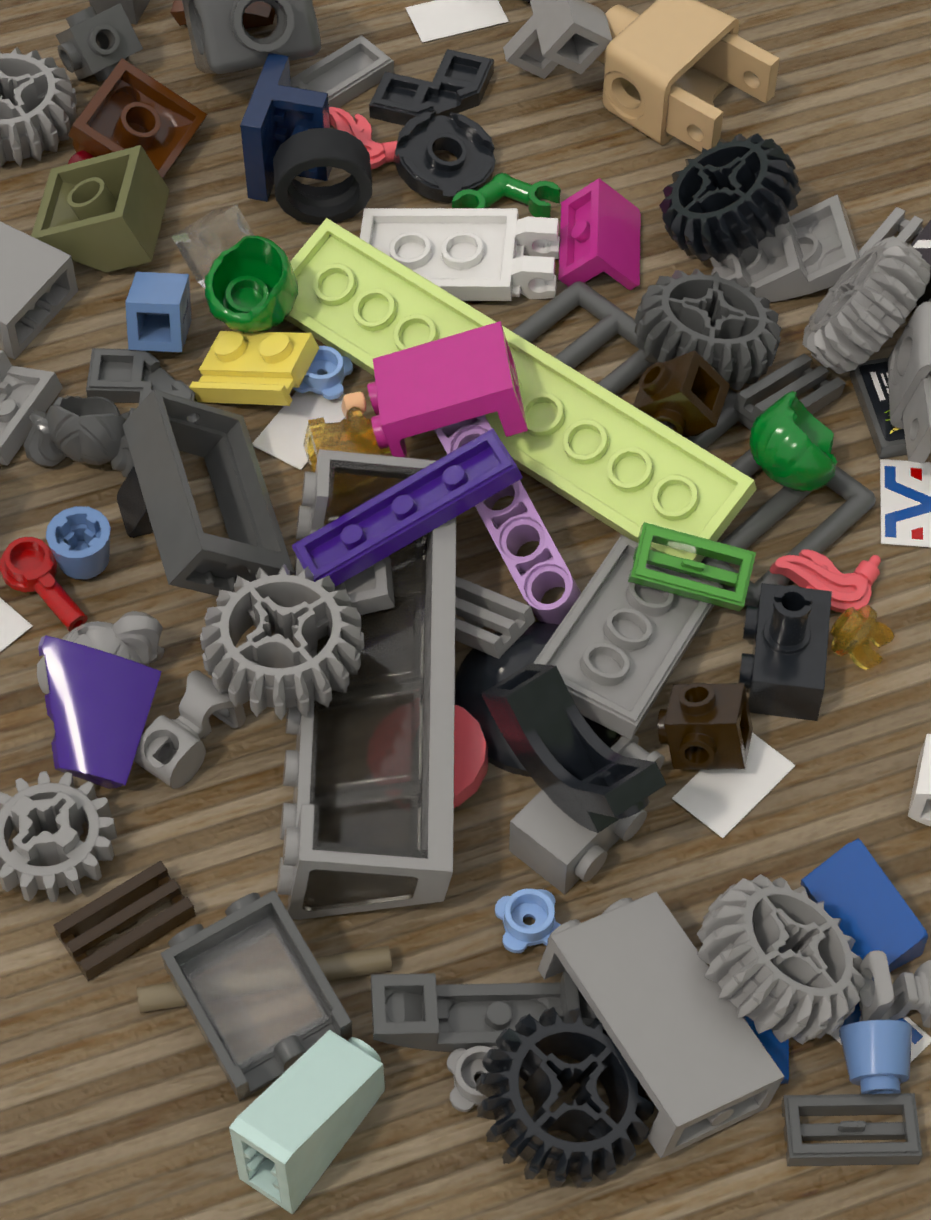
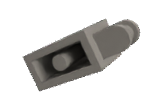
[509,734,665,895]

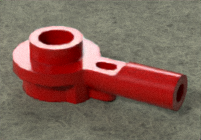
[0,537,88,632]

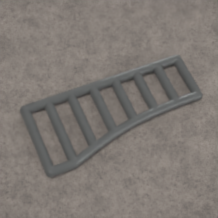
[512,281,876,606]

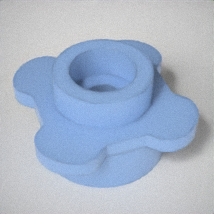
[294,346,353,400]
[495,889,561,953]

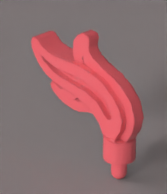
[329,107,397,170]
[769,549,881,614]

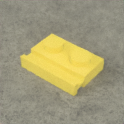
[189,331,319,406]

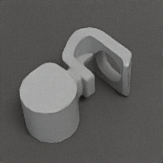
[134,670,246,789]
[858,950,931,1028]

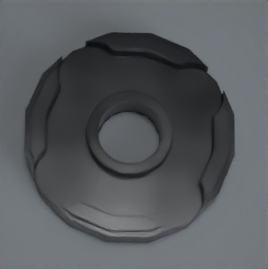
[394,111,496,203]

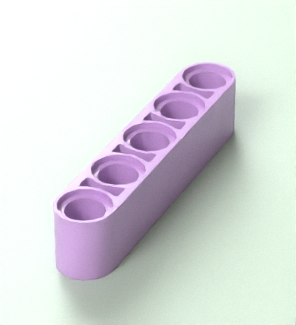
[434,415,581,625]

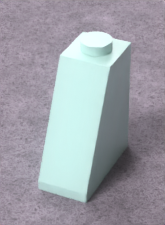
[229,1030,385,1215]

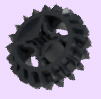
[659,133,801,262]
[476,1007,655,1189]

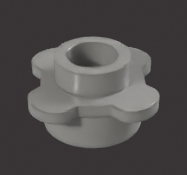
[447,1046,498,1112]

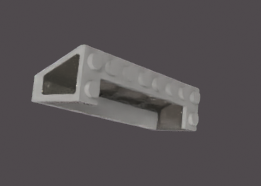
[277,449,456,920]

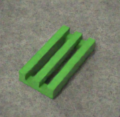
[628,522,756,612]

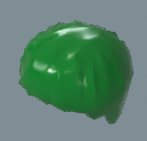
[204,235,298,333]
[749,391,838,492]

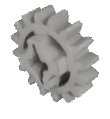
[0,771,117,902]

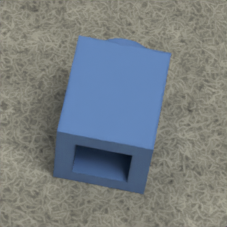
[125,272,191,352]

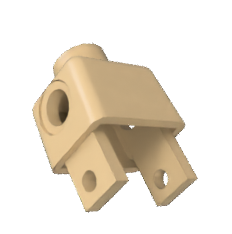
[596,0,780,152]

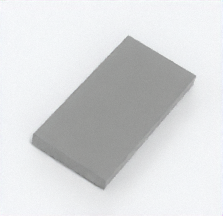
[533,535,723,740]

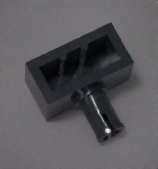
[738,583,832,721]

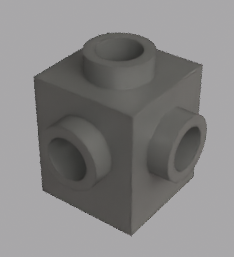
[56,3,143,82]

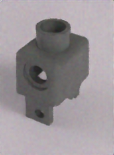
[182,0,321,75]

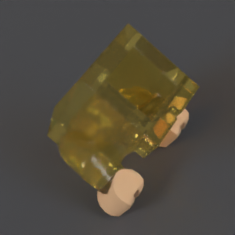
[303,391,391,491]

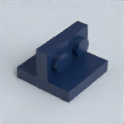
[240,53,332,202]

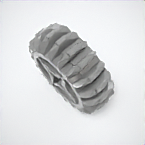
[0,47,77,168]
[802,236,931,374]
[200,564,364,720]
[697,874,866,1045]

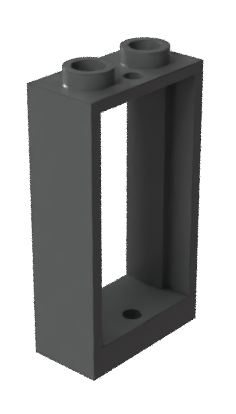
[122,389,294,596]

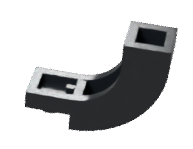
[481,663,667,833]

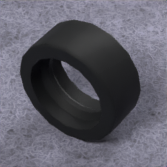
[273,128,372,225]

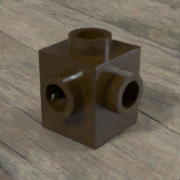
[633,350,730,438]
[658,683,753,770]

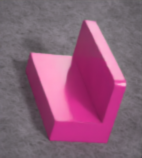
[558,178,641,290]

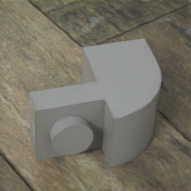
[503,0,612,79]

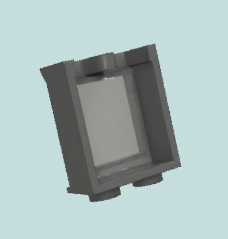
[160,890,352,1101]

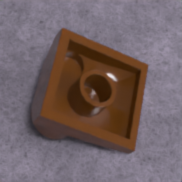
[68,58,208,179]

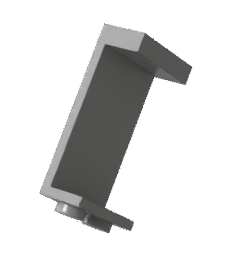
[538,892,785,1159]

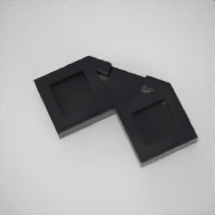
[369,49,494,126]

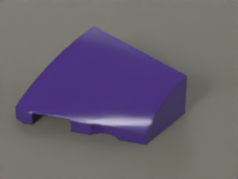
[38,635,162,789]

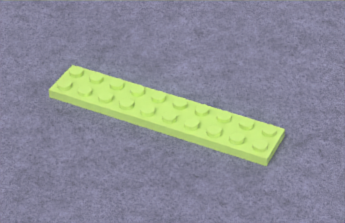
[284,218,757,562]

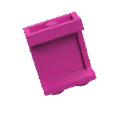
[367,321,528,458]

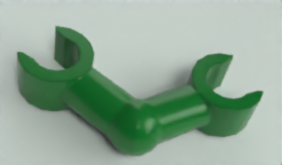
[452,173,561,218]

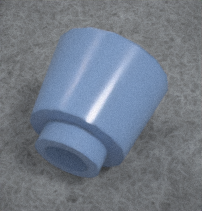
[46,506,111,579]
[839,1020,912,1094]

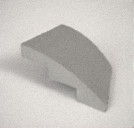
[710,194,860,302]

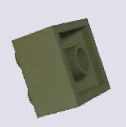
[31,145,170,273]

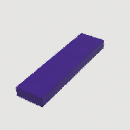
[291,428,523,587]

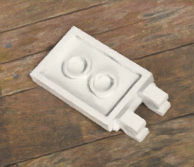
[360,208,560,301]

